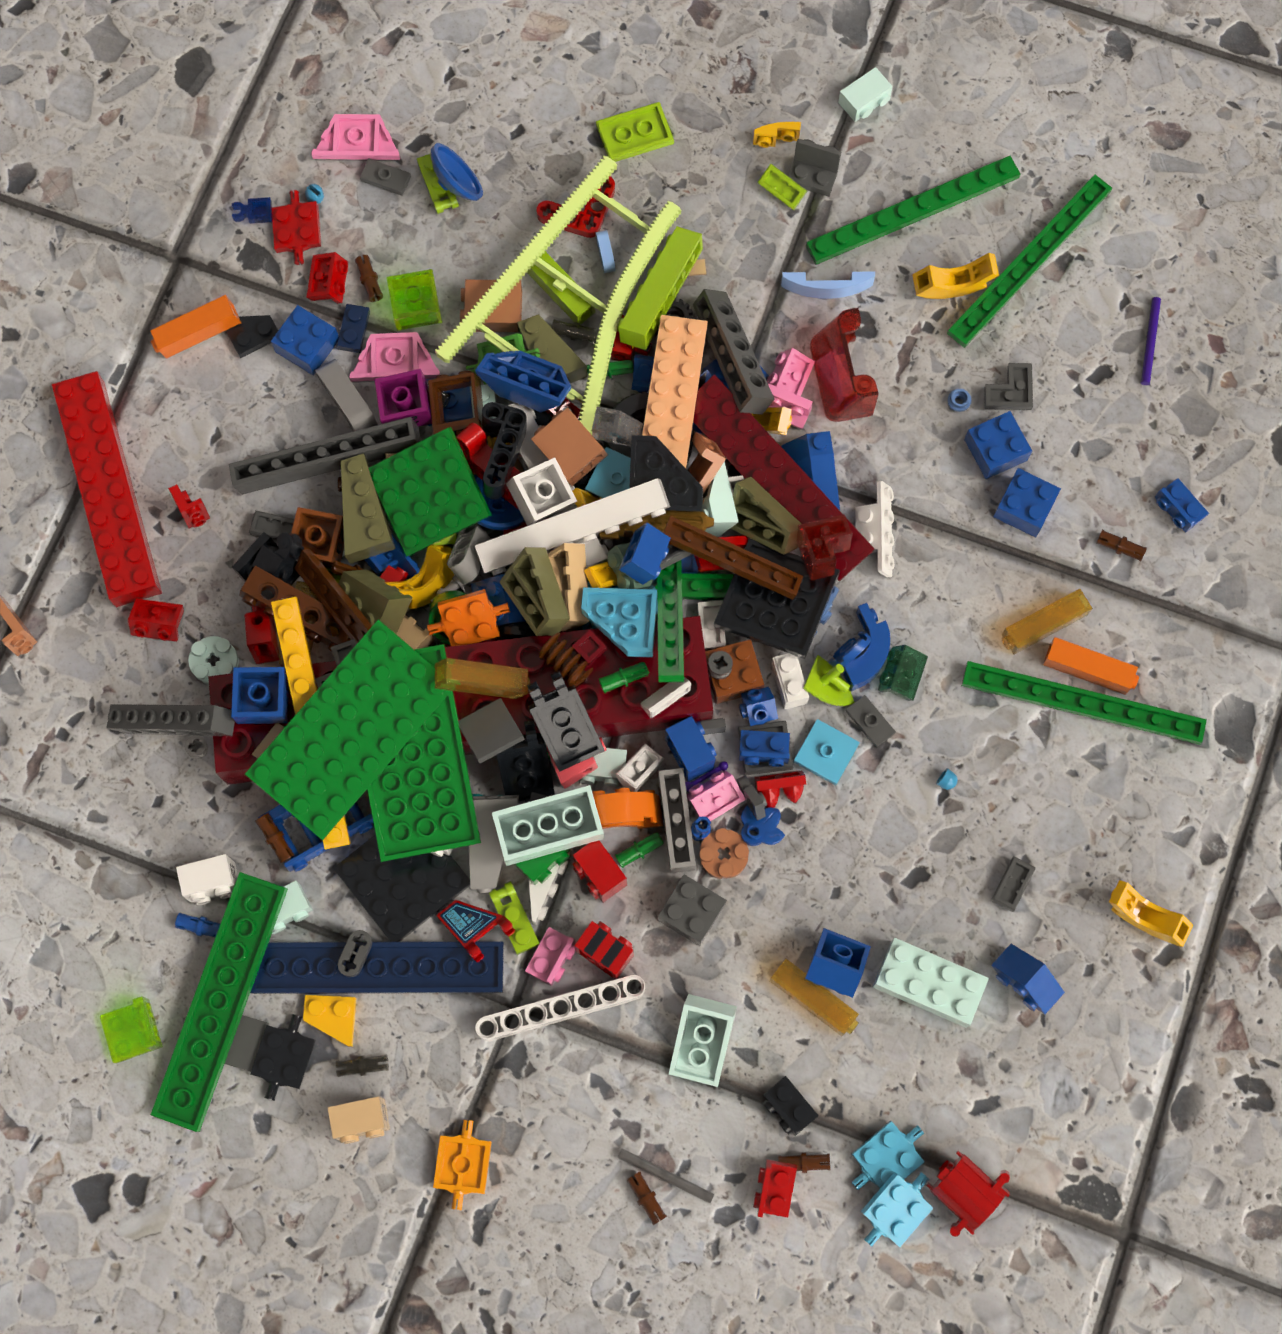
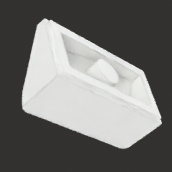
[641,678,691,718]
[616,744,664,792]

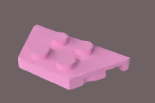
[312,114,400,160]
[350,332,440,382]

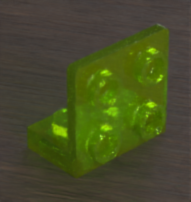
[100,996,163,1064]

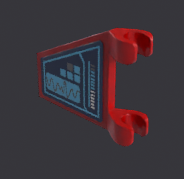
[436,900,515,962]

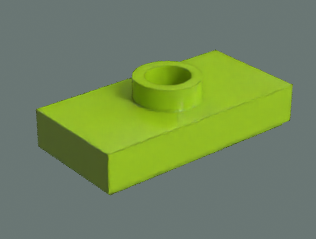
[757,164,808,210]

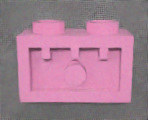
[767,348,815,396]
[768,384,813,429]
[687,771,746,823]
[525,927,575,986]

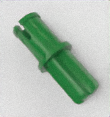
[586,360,634,379]
[598,662,649,694]
[615,832,664,868]

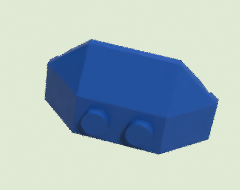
[475,351,571,412]

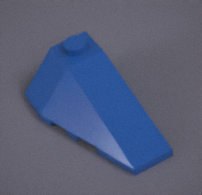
[781,431,840,510]

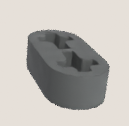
[338,930,372,977]

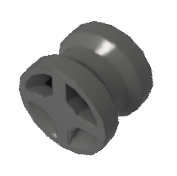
[708,651,733,679]

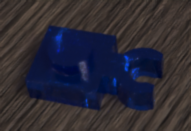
[232,197,272,224]

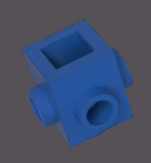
[739,686,778,726]

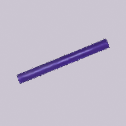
[1141,297,1161,385]

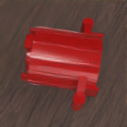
[926,1150,1010,1237]

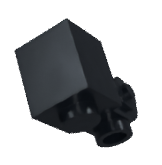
[252,532,304,582]

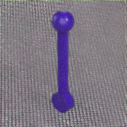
[685,761,728,792]

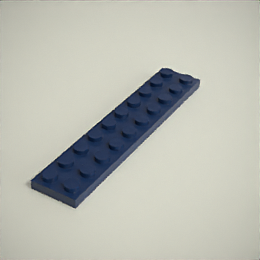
[250,941,504,994]

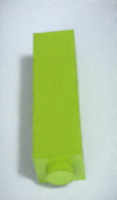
[527,251,596,326]

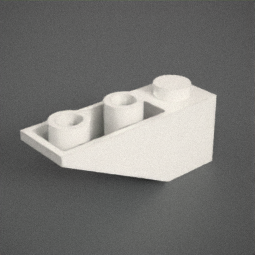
[529,861,568,925]

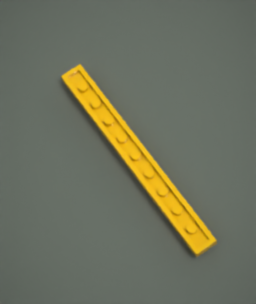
[271,597,350,850]

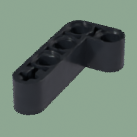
[482,402,527,499]

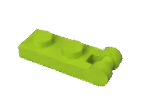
[416,153,459,214]
[489,881,540,955]

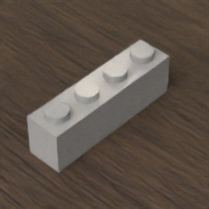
[658,768,696,873]

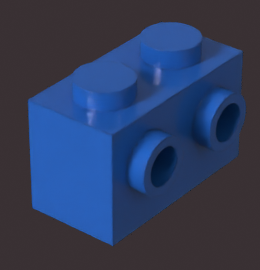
[619,523,671,585]

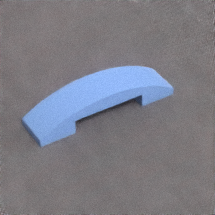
[781,271,875,299]

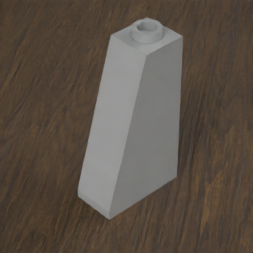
[469,795,519,893]

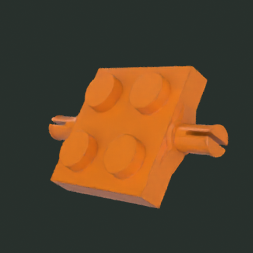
[427,589,510,646]

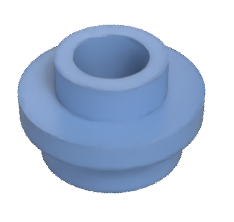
[947,389,971,412]

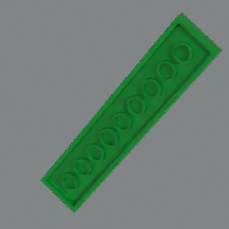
[150,872,288,1132]

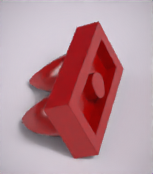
[754,770,806,808]

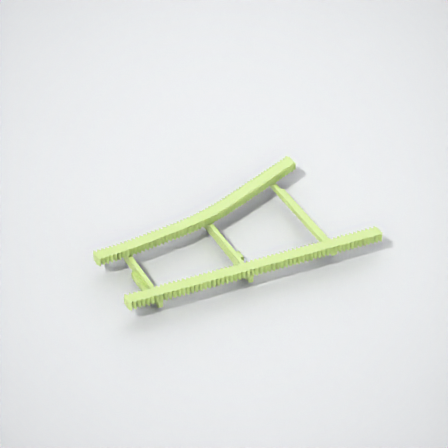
[435,156,682,436]

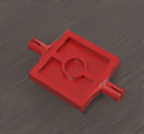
[272,190,321,265]

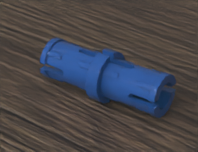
[691,816,711,841]
[175,913,221,937]

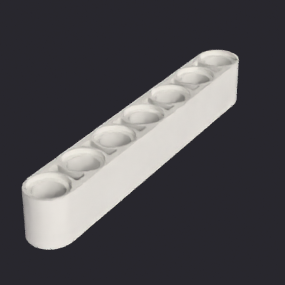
[475,975,645,1041]

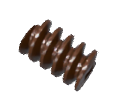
[539,632,593,687]

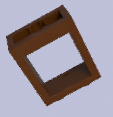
[428,371,486,436]

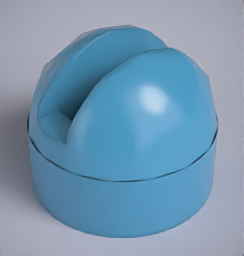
[305,184,324,204]
[936,768,958,790]

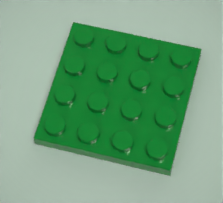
[369,427,492,557]

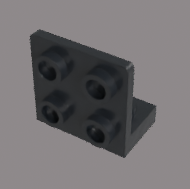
[232,532,300,600]

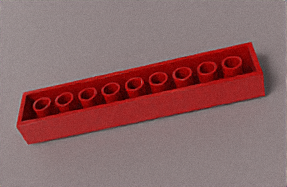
[52,371,162,607]

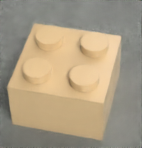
[328,1096,390,1144]

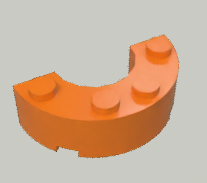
[592,788,663,829]

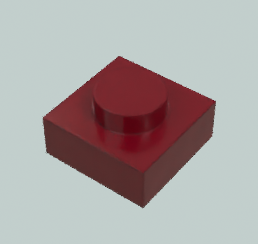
[572,630,607,666]

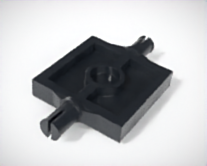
[250,1014,316,1101]

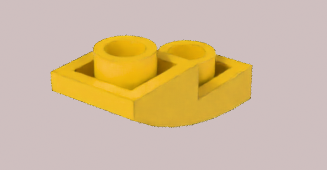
[753,122,801,148]

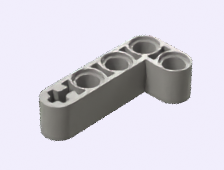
[315,359,378,432]

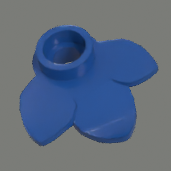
[741,805,785,846]

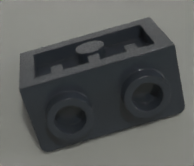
[762,1076,819,1136]

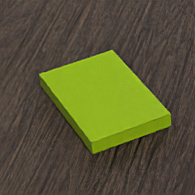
[596,102,674,162]

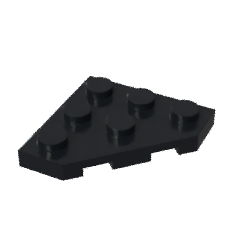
[629,435,703,512]

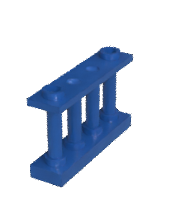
[258,802,374,872]

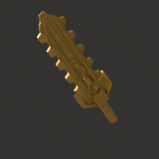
[598,510,714,539]

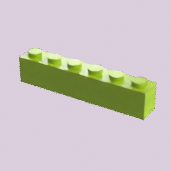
[617,226,703,350]

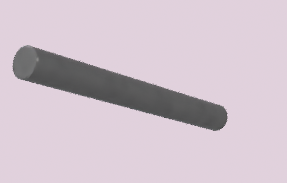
[618,1148,714,1203]

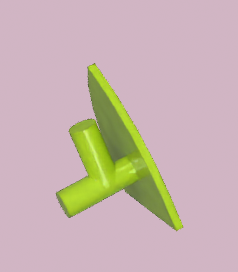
[803,655,855,706]

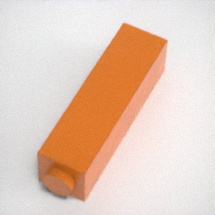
[150,295,241,359]
[1043,637,1139,695]

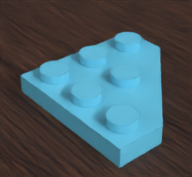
[581,587,657,657]

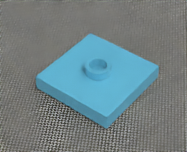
[585,447,631,499]
[793,719,860,785]

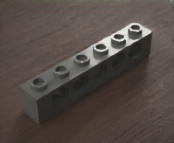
[692,289,775,414]
[107,704,235,736]

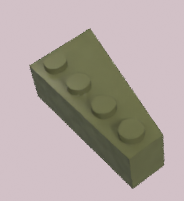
[341,453,396,564]

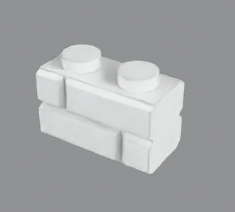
[771,653,809,709]

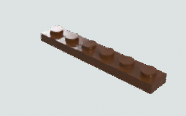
[663,516,803,600]
[294,549,372,644]

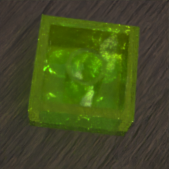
[387,269,443,331]

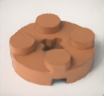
[699,828,749,879]

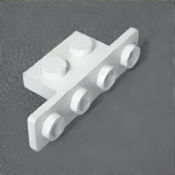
[855,481,894,577]

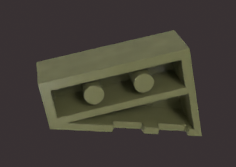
[517,314,587,383]
[730,477,805,554]
[499,547,570,636]
[338,569,413,634]

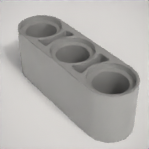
[447,523,491,584]

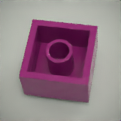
[375,369,432,427]

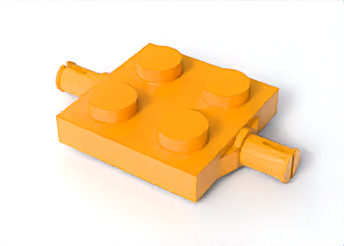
[433,1120,492,1210]

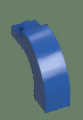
[843,603,890,691]

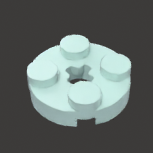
[188,636,239,685]

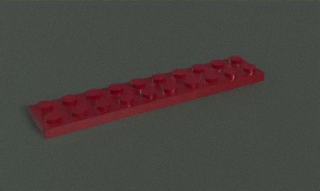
[693,374,875,582]

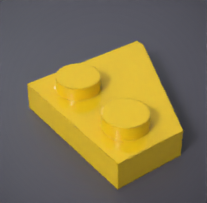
[303,995,357,1047]

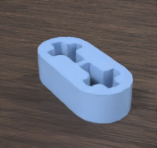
[595,230,616,274]

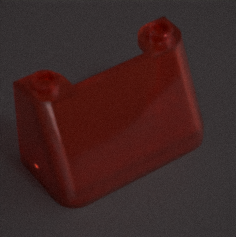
[810,308,879,422]

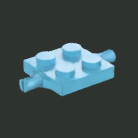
[851,1121,925,1190]
[861,1172,933,1247]

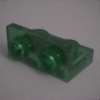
[878,645,928,701]

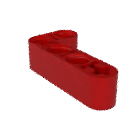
[456,422,521,509]

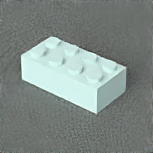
[492,785,604,866]
[873,938,989,1028]

